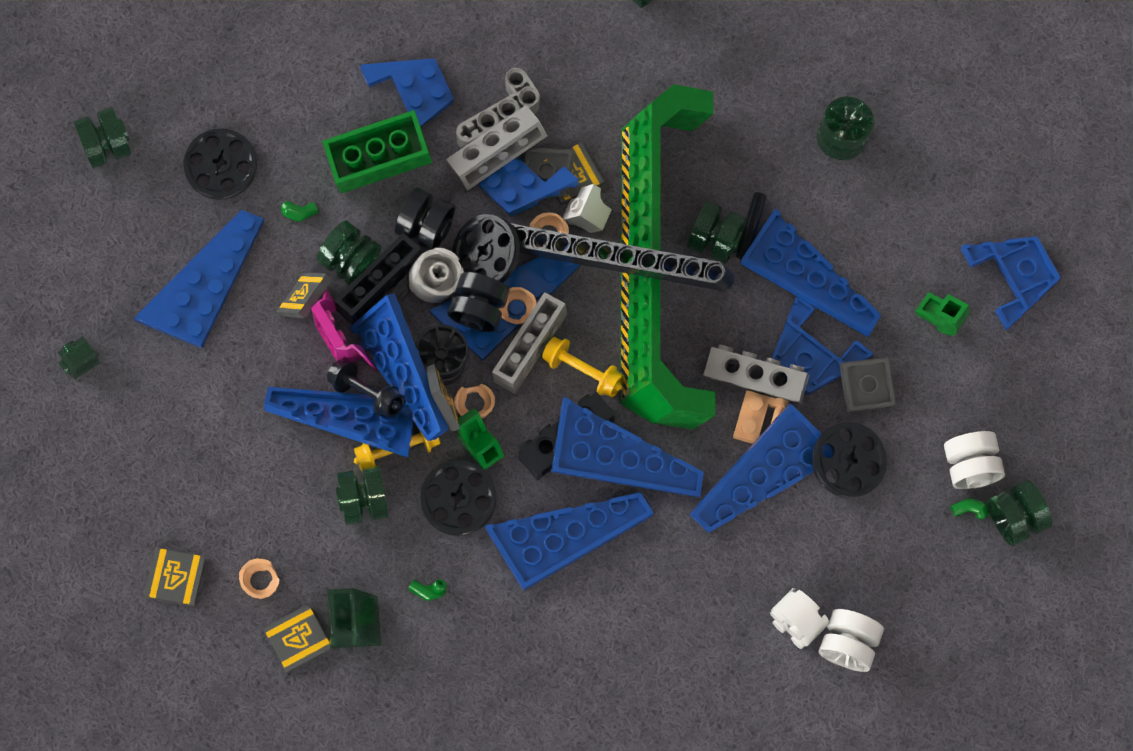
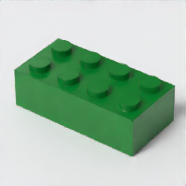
[322,110,433,194]

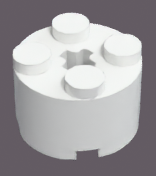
[409,248,464,303]
[770,588,829,649]

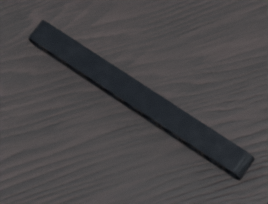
[488,223,734,291]

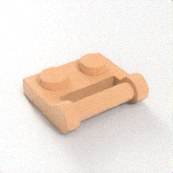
[733,390,789,444]

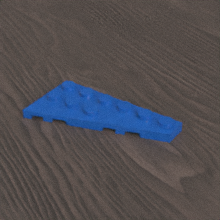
[740,208,881,337]
[264,387,414,457]
[551,397,704,497]
[689,404,833,532]
[485,492,654,591]

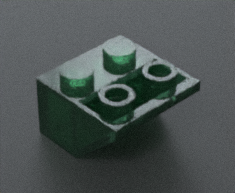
[326,588,381,648]

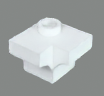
[563,184,612,233]

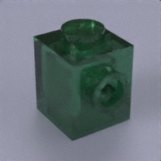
[58,337,100,379]

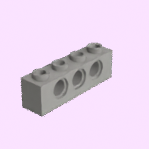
[446,105,548,190]
[492,292,567,394]
[703,344,810,404]

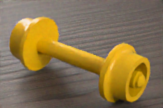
[542,337,625,398]
[353,428,440,473]

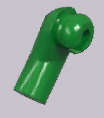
[281,201,319,222]
[950,498,989,519]
[408,579,447,601]

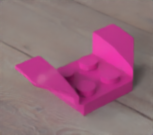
[311,288,377,372]

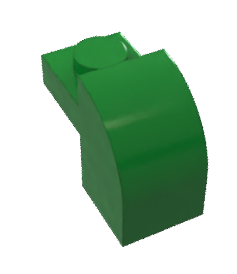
[915,292,970,335]
[457,408,504,470]

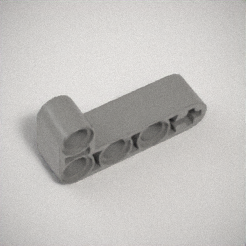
[456,68,540,149]

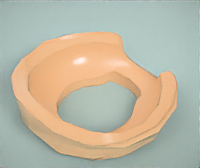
[530,212,569,246]
[499,287,537,324]
[454,384,495,419]
[239,558,279,599]

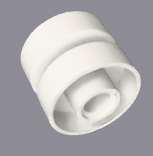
[944,431,1005,489]
[819,609,884,672]

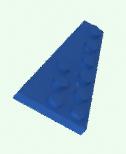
[134,210,264,348]
[430,245,582,362]
[349,294,449,441]

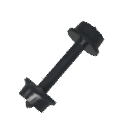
[327,360,404,418]

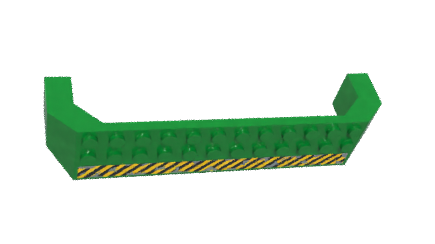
[620,84,715,429]

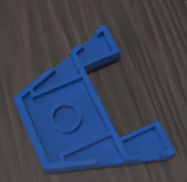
[360,58,454,127]
[478,157,580,217]
[960,236,1061,331]
[772,296,874,396]

